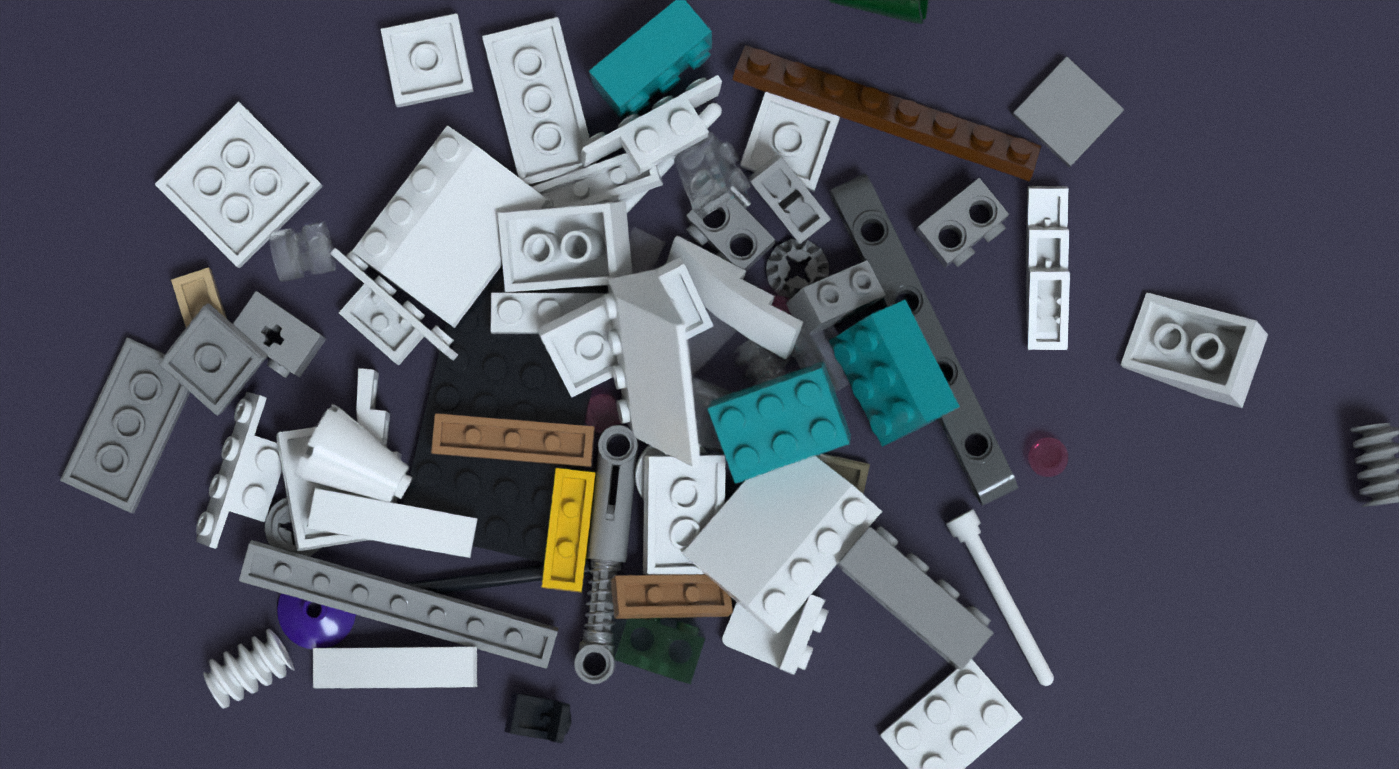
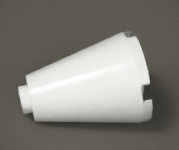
[295,404,412,502]

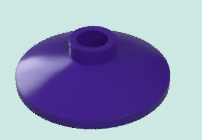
[277,593,356,649]

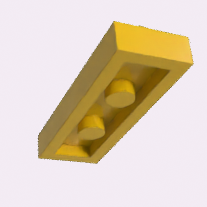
[542,468,596,593]

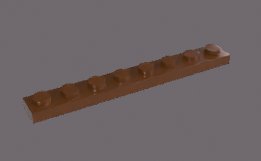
[732,45,1041,181]

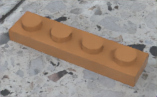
[431,413,595,467]

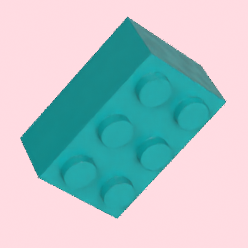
[589,0,712,121]
[829,300,960,447]
[707,361,851,484]

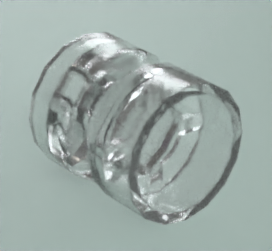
[269,221,336,282]

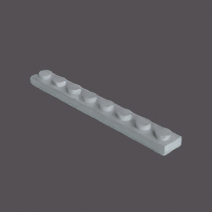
[239,540,558,669]

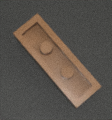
[611,574,733,619]

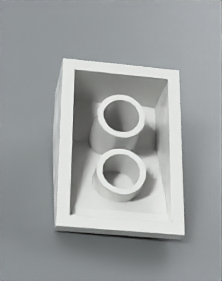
[497,201,632,292]
[1121,292,1268,408]

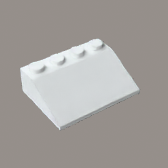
[352,125,550,328]
[603,270,701,467]
[682,456,882,633]

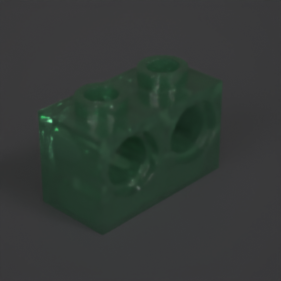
[614,618,706,685]

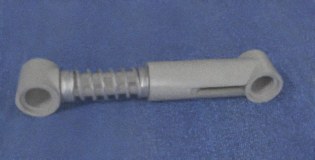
[574,425,639,684]

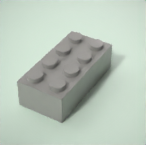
[836,526,993,670]

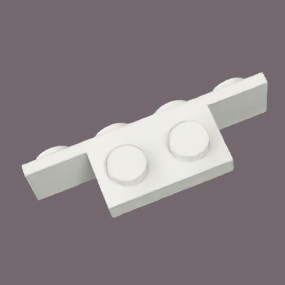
[581,75,722,174]
[330,248,458,365]
[196,392,282,549]

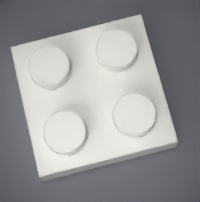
[381,13,474,108]
[740,92,840,192]

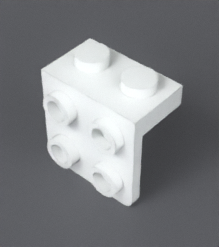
[722,594,829,675]

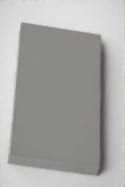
[60,338,190,513]

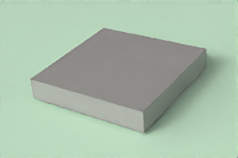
[1012,57,1124,168]
[158,303,268,416]

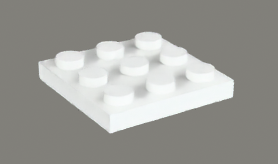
[155,102,323,269]

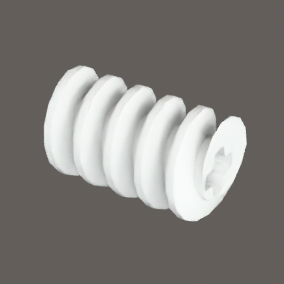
[204,629,295,709]

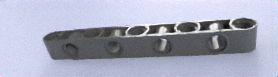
[829,173,1018,506]

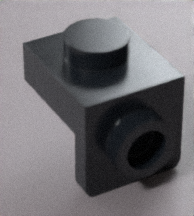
[504,692,571,744]

